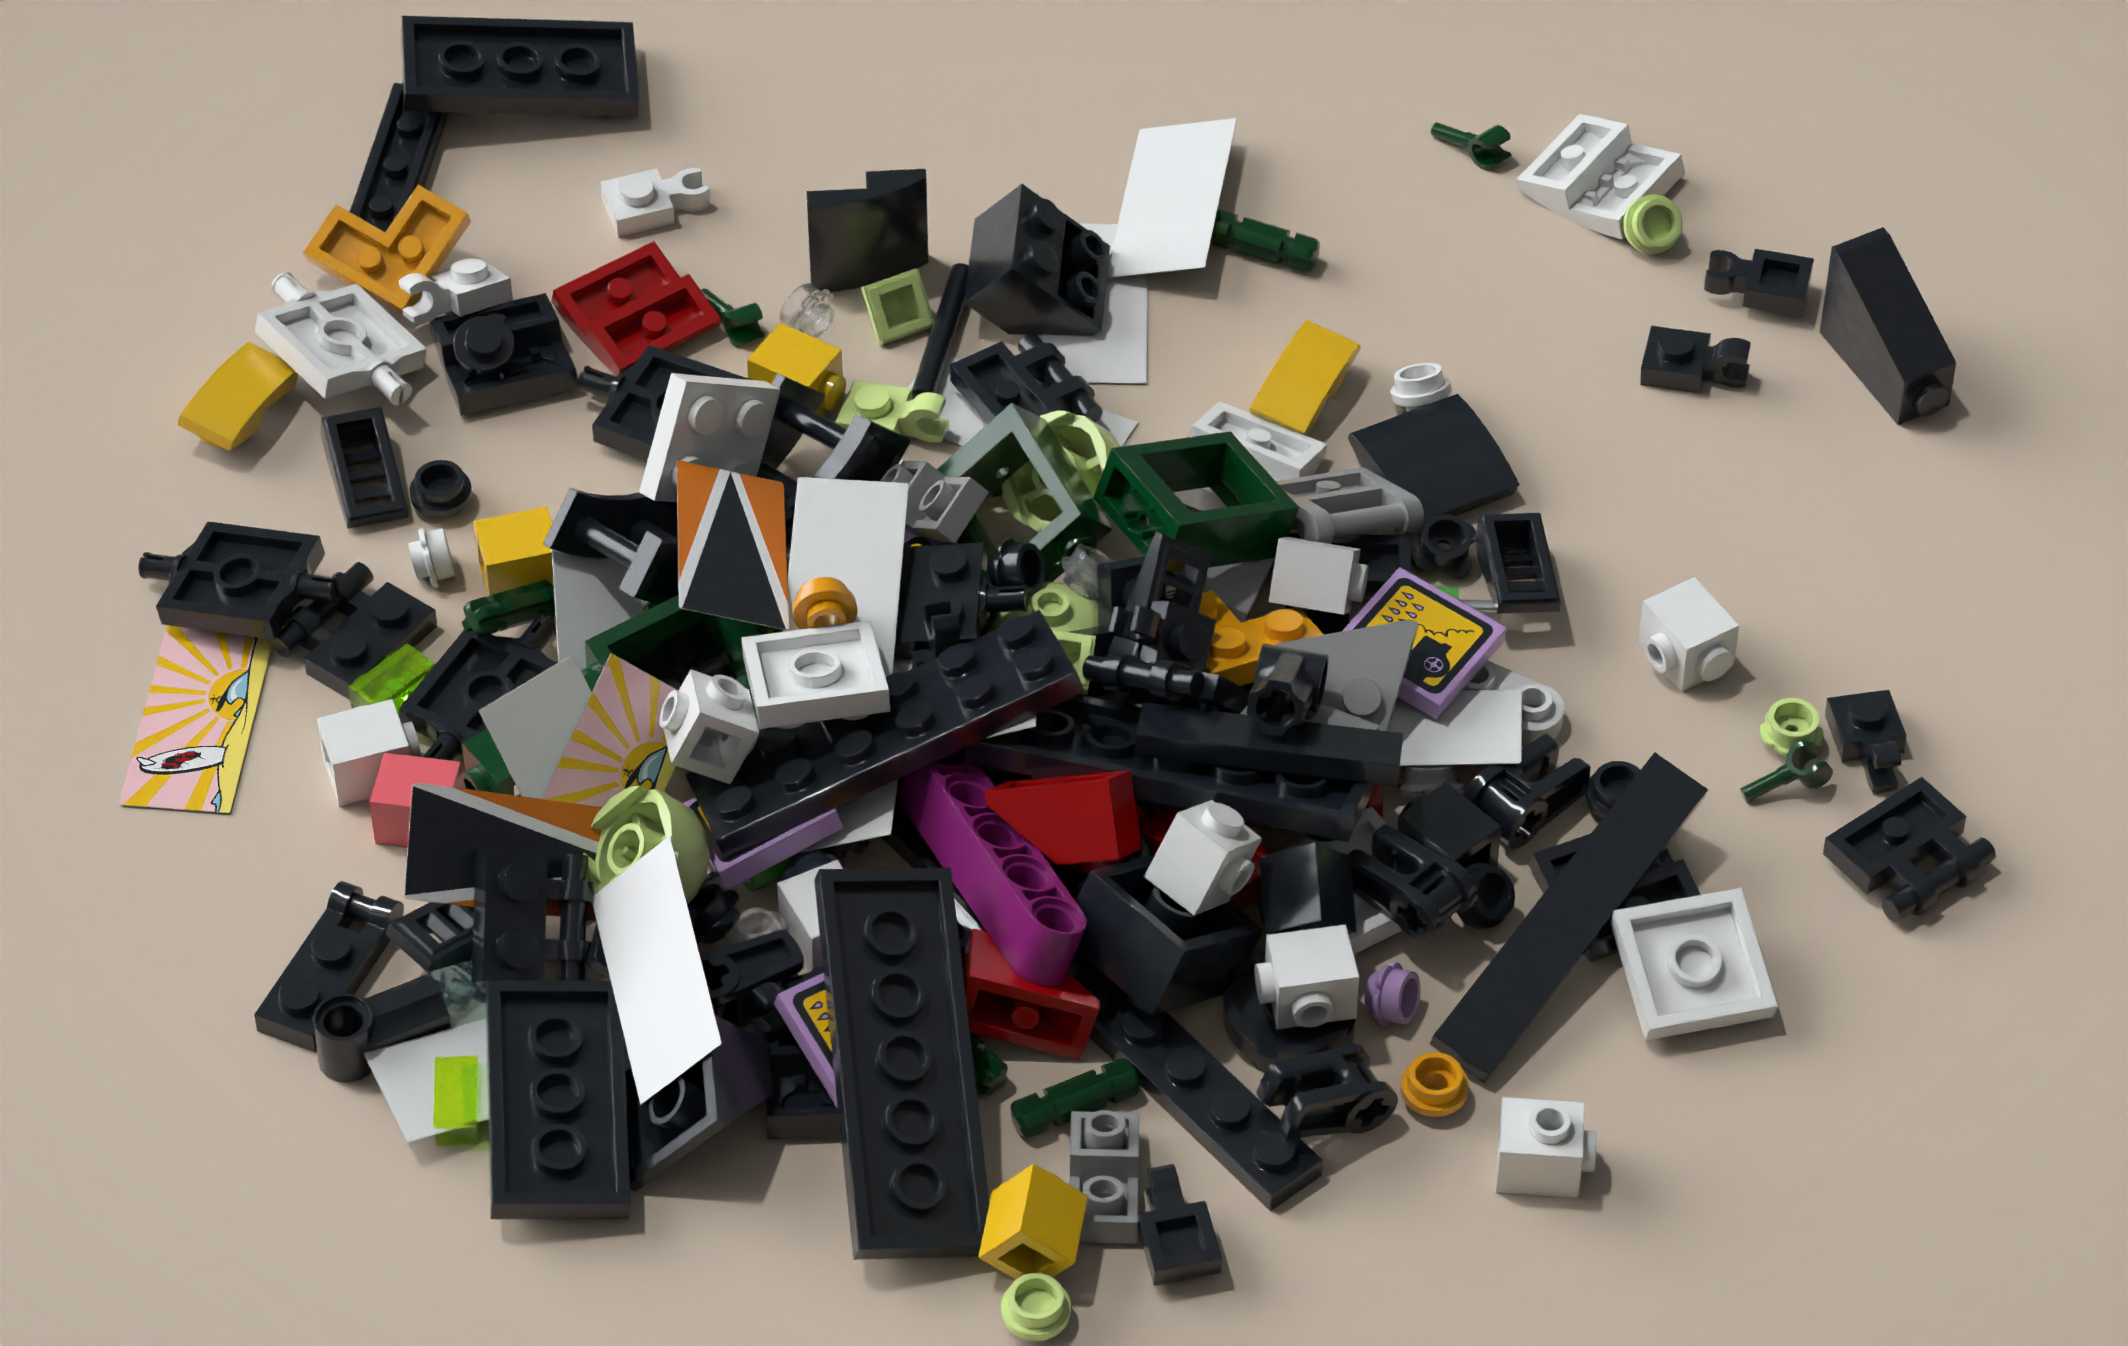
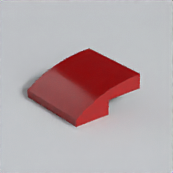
[551,241,721,375]

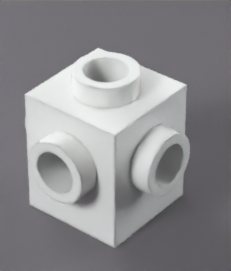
[659,670,759,784]

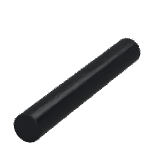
[912,263,969,399]

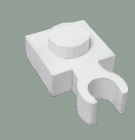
[600,168,710,237]

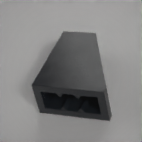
[1820,227,1956,425]

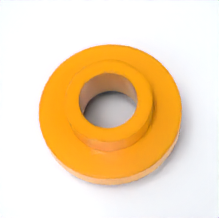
[792,577,858,630]
[1400,1052,1469,1117]

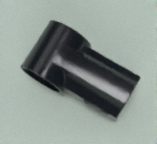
[1246,643,1329,736]
[313,975,451,1083]

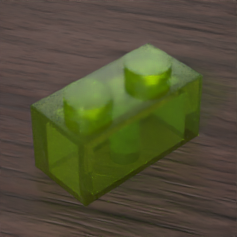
[348,643,435,718]
[433,1056,479,1146]

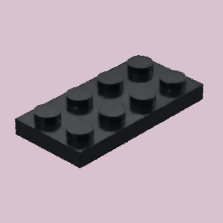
[401,16,639,117]
[485,980,631,1219]

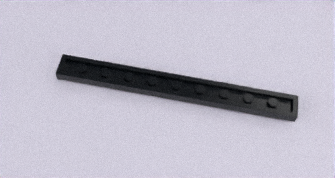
[881,777,1323,1211]

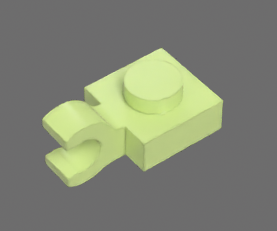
[835,380,949,443]

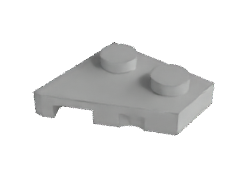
[1277,620,1418,731]

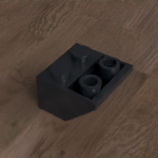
[964,184,1110,336]

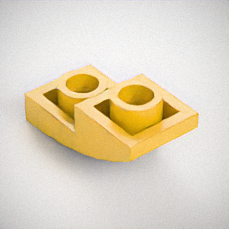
[1250,319,1361,436]
[177,342,299,452]

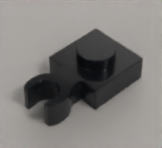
[1704,248,1814,317]

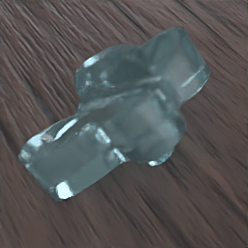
[427,960,486,1012]

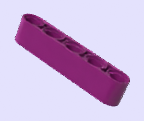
[896,748,1087,987]

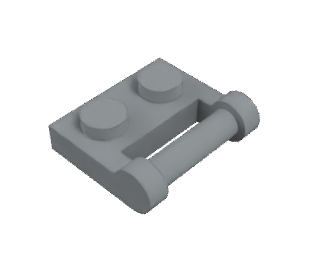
[1276,467,1424,544]

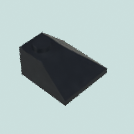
[625,1015,773,1192]

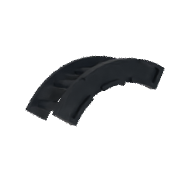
[543,373,911,605]

